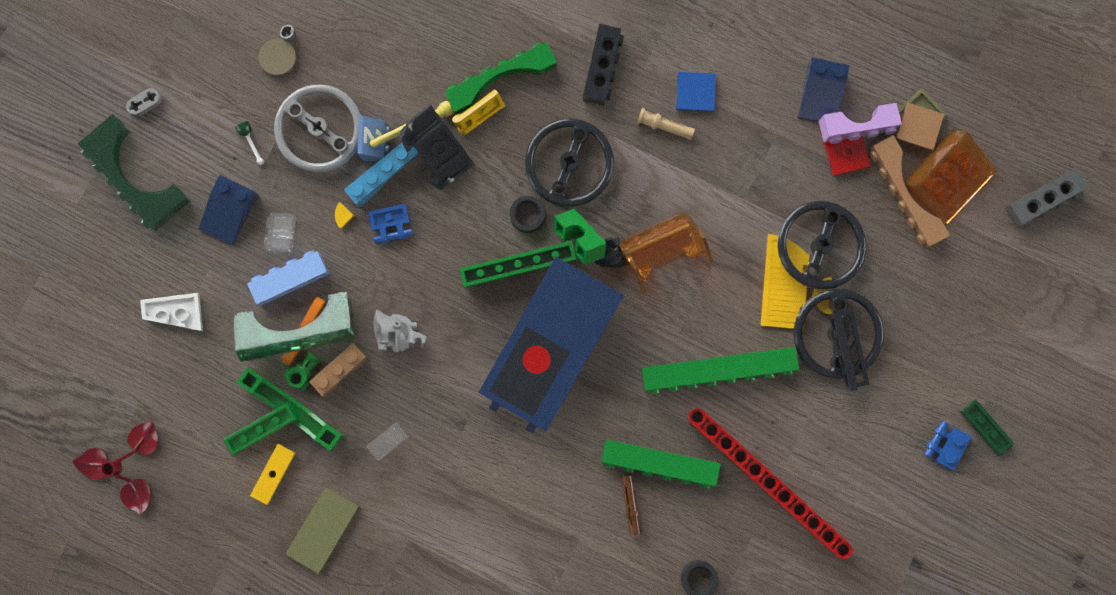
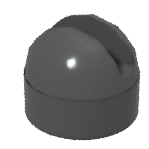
[280,25,297,41]

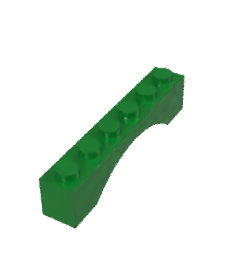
[445,42,557,115]
[236,367,345,451]

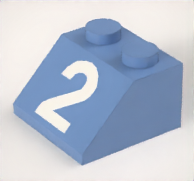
[358,116,390,161]

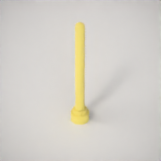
[370,101,453,148]

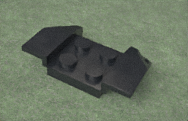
[400,104,475,190]

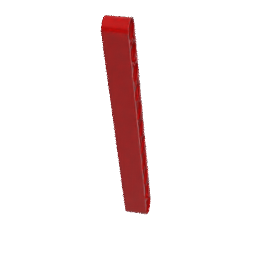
[687,408,853,559]

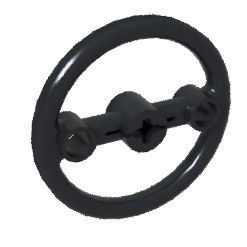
[525,118,614,207]
[777,201,867,289]
[793,289,884,379]

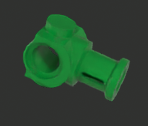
[283,351,322,392]

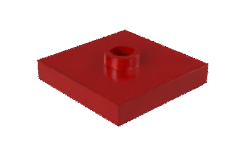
[823,136,871,176]

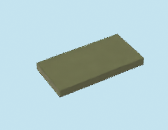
[286,486,359,574]

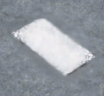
[366,422,409,461]

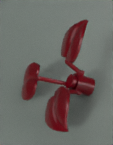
[72,422,159,514]

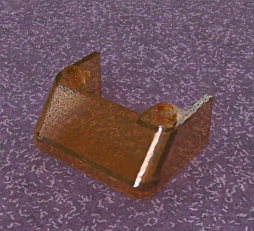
[620,213,714,293]

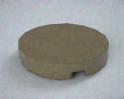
[258,38,297,77]

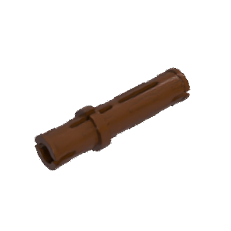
[621,475,642,535]

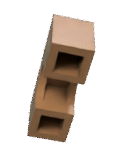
[309,343,369,397]

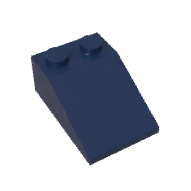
[798,58,850,122]
[198,175,258,245]

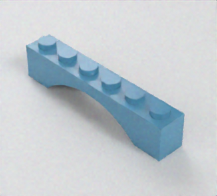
[344,143,420,208]

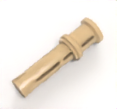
[636,108,695,140]

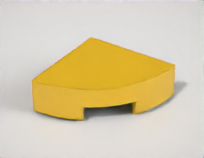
[335,202,354,229]

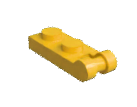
[452,90,505,135]

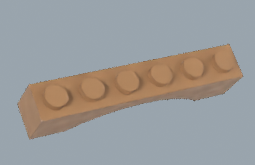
[870,135,950,249]

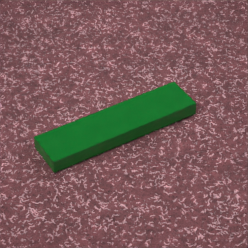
[223,402,298,456]

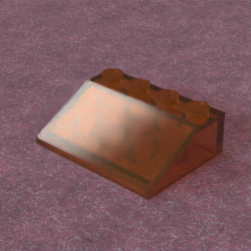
[904,128,997,225]

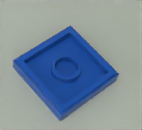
[676,72,716,112]

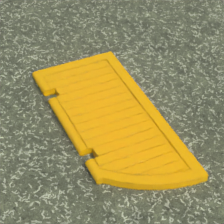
[761,234,810,330]

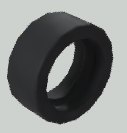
[509,195,546,233]
[680,560,719,595]

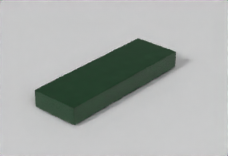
[960,399,1014,456]

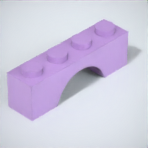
[819,103,902,144]

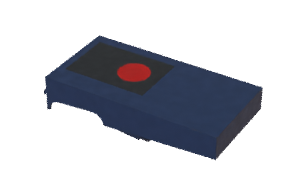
[478,257,624,434]

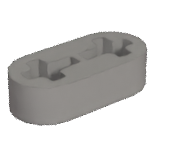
[126,88,162,117]

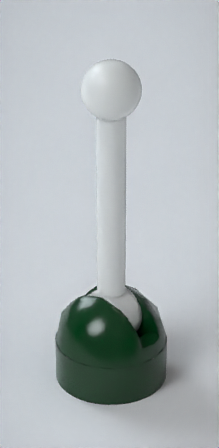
[235,121,264,165]

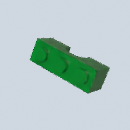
[554,209,606,265]

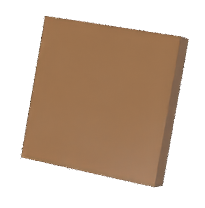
[895,103,944,151]

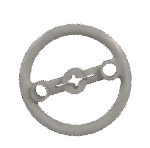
[274,84,361,172]

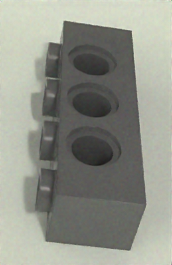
[1005,168,1088,228]

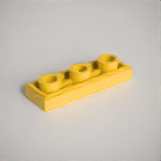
[250,444,296,505]

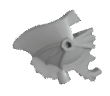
[373,310,426,352]

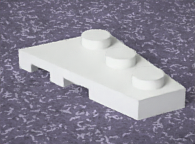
[140,293,203,331]

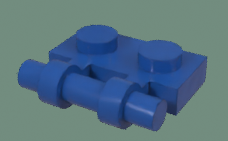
[368,204,413,244]
[924,421,971,471]

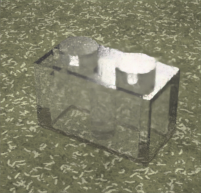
[264,212,297,254]

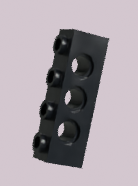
[583,24,624,106]

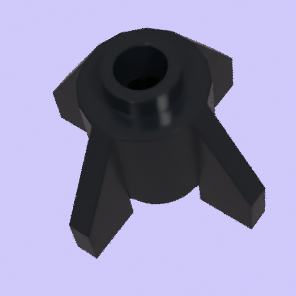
[595,237,628,268]

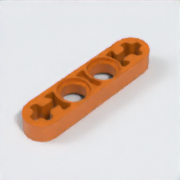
[281,297,327,367]

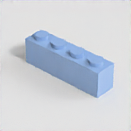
[247,250,330,306]

